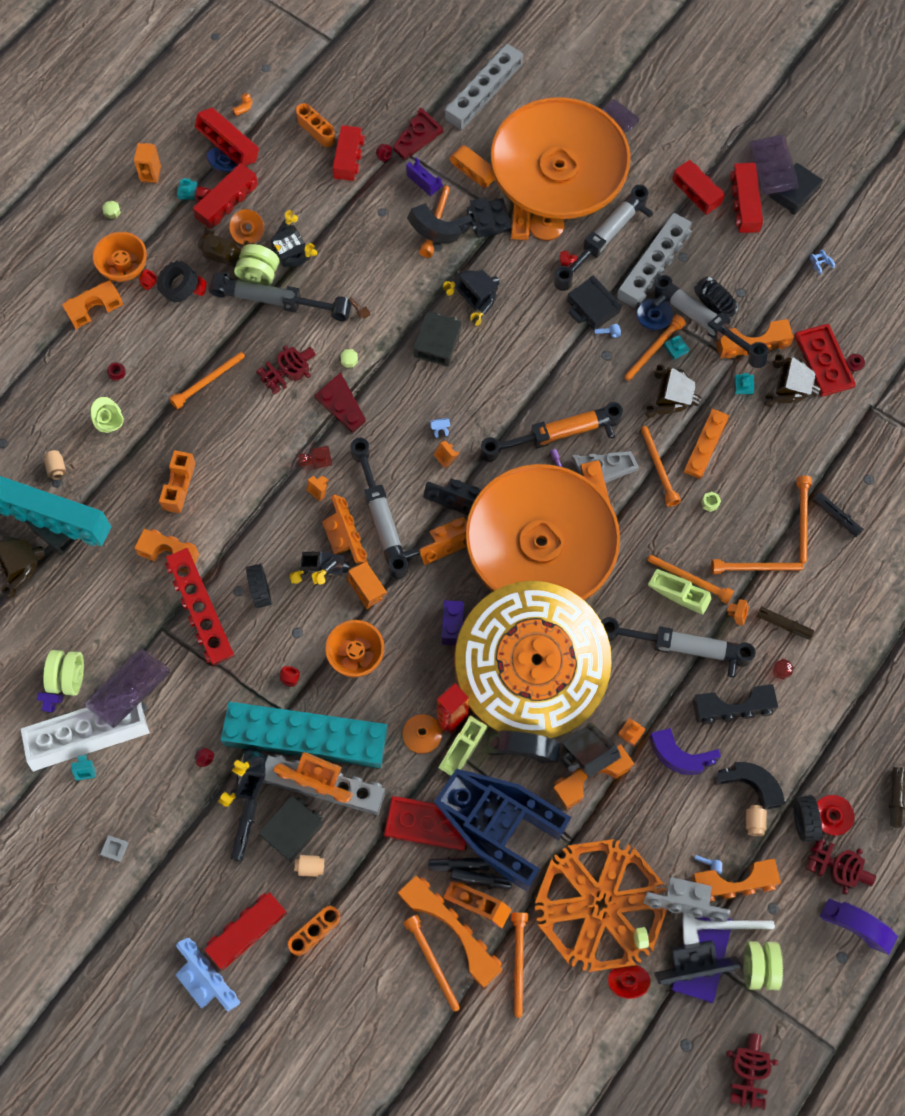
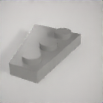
[572,452,639,483]

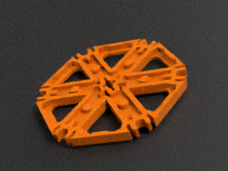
[534,839,667,973]

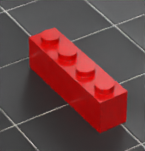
[194,107,259,166]
[193,163,258,230]
[730,163,763,233]
[437,684,469,734]
[204,892,288,971]

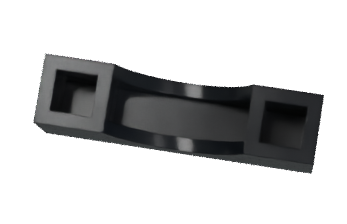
[692,684,778,724]

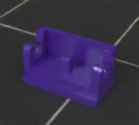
[406,158,443,197]

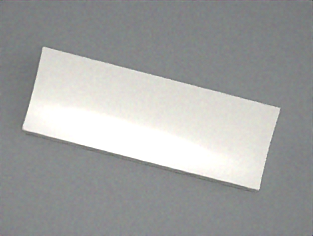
[21,691,150,771]

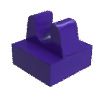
[37,692,63,712]

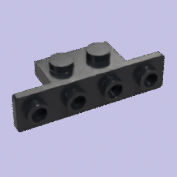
[423,478,482,516]
[654,940,741,985]

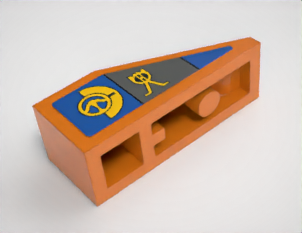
[443,882,511,928]

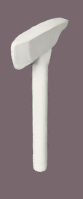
[682,913,775,945]

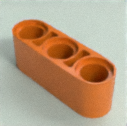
[296,103,336,147]
[450,145,495,188]
[288,906,341,956]

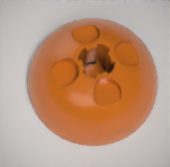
[93,232,147,282]
[325,620,384,678]

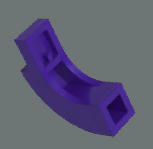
[649,728,721,775]
[820,898,898,955]

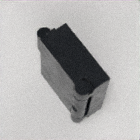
[769,162,823,214]
[567,275,622,331]
[561,722,621,778]

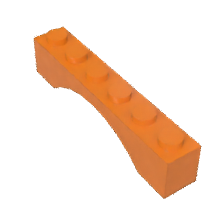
[398,875,503,989]

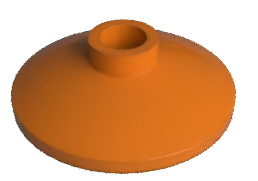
[229,209,264,245]
[529,214,564,241]
[402,714,442,754]

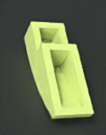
[648,569,712,615]
[438,715,489,776]

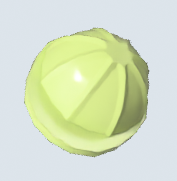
[90,397,124,433]

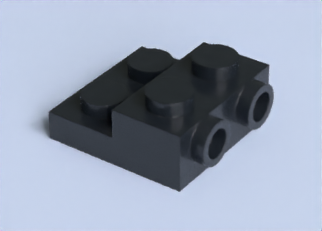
[467,197,512,238]

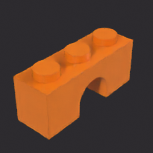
[62,280,124,330]
[159,450,196,514]
[134,528,199,574]

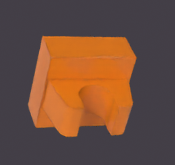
[433,441,459,468]
[306,476,329,501]
[727,599,749,626]
[618,718,646,746]

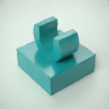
[177,178,198,200]
[664,335,689,360]
[734,373,754,394]
[71,754,96,781]

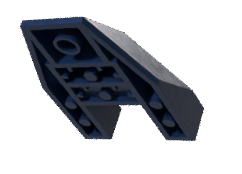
[434,768,572,892]

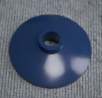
[207,148,238,172]
[637,299,673,330]

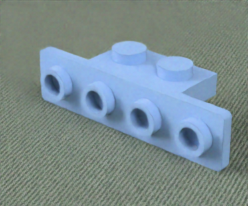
[176,938,240,1011]

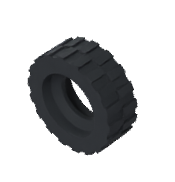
[156,261,198,303]
[246,563,272,609]
[793,795,822,842]

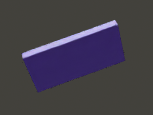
[671,917,733,1003]

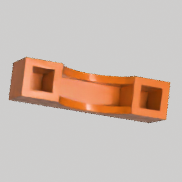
[715,319,794,359]
[552,744,635,811]
[691,859,781,902]

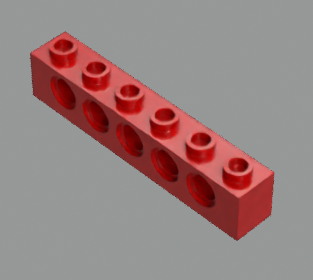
[164,548,235,666]

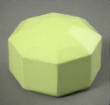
[102,201,121,219]
[340,349,358,368]
[701,492,721,512]
[633,927,649,949]

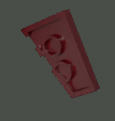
[393,107,443,161]
[314,372,366,434]

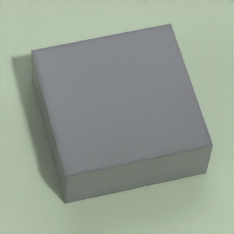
[100,835,129,862]

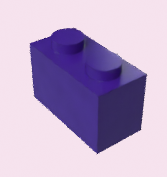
[442,600,464,645]

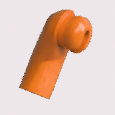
[232,93,253,116]

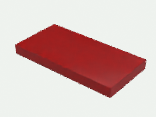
[794,323,856,397]
[384,796,466,852]

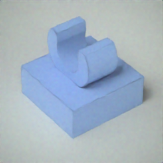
[429,418,450,438]

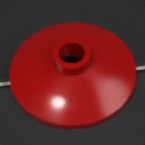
[817,795,855,836]
[608,965,651,999]

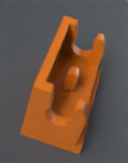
[346,562,387,609]

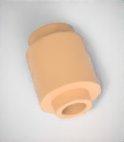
[44,450,66,480]
[746,805,767,836]
[295,855,325,877]

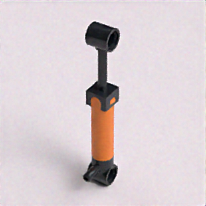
[481,402,623,462]

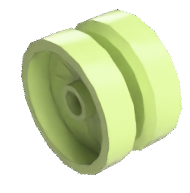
[234,244,279,286]
[43,650,84,696]
[743,941,783,990]

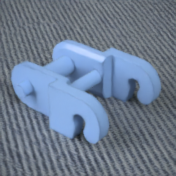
[810,250,835,274]

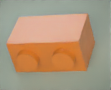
[134,143,161,183]

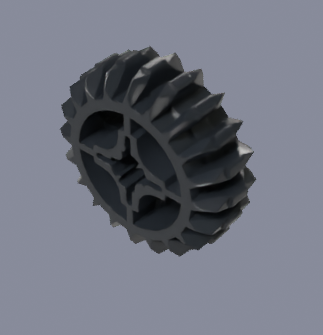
[694,276,738,318]

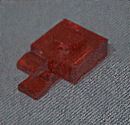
[298,446,332,469]

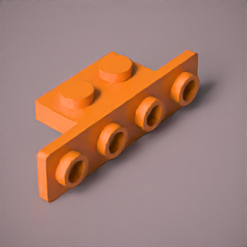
[322,495,368,564]
[419,517,467,565]
[273,752,353,803]

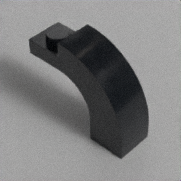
[407,203,473,243]
[486,731,561,763]
[713,762,785,810]

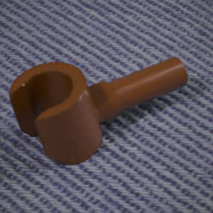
[348,297,370,318]

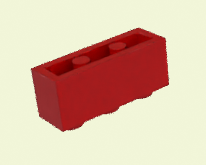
[333,125,365,181]
[672,160,725,215]

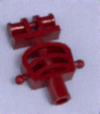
[256,345,316,394]
[805,839,876,895]
[726,1033,778,1110]

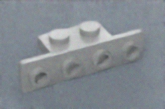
[643,877,730,922]

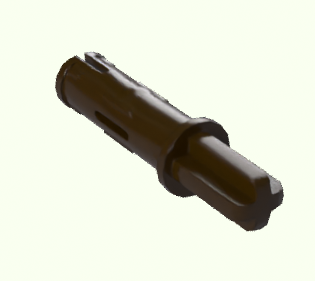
[756,606,814,640]
[889,767,905,828]

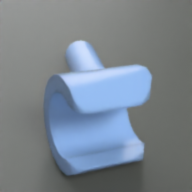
[595,324,621,338]
[694,855,722,874]

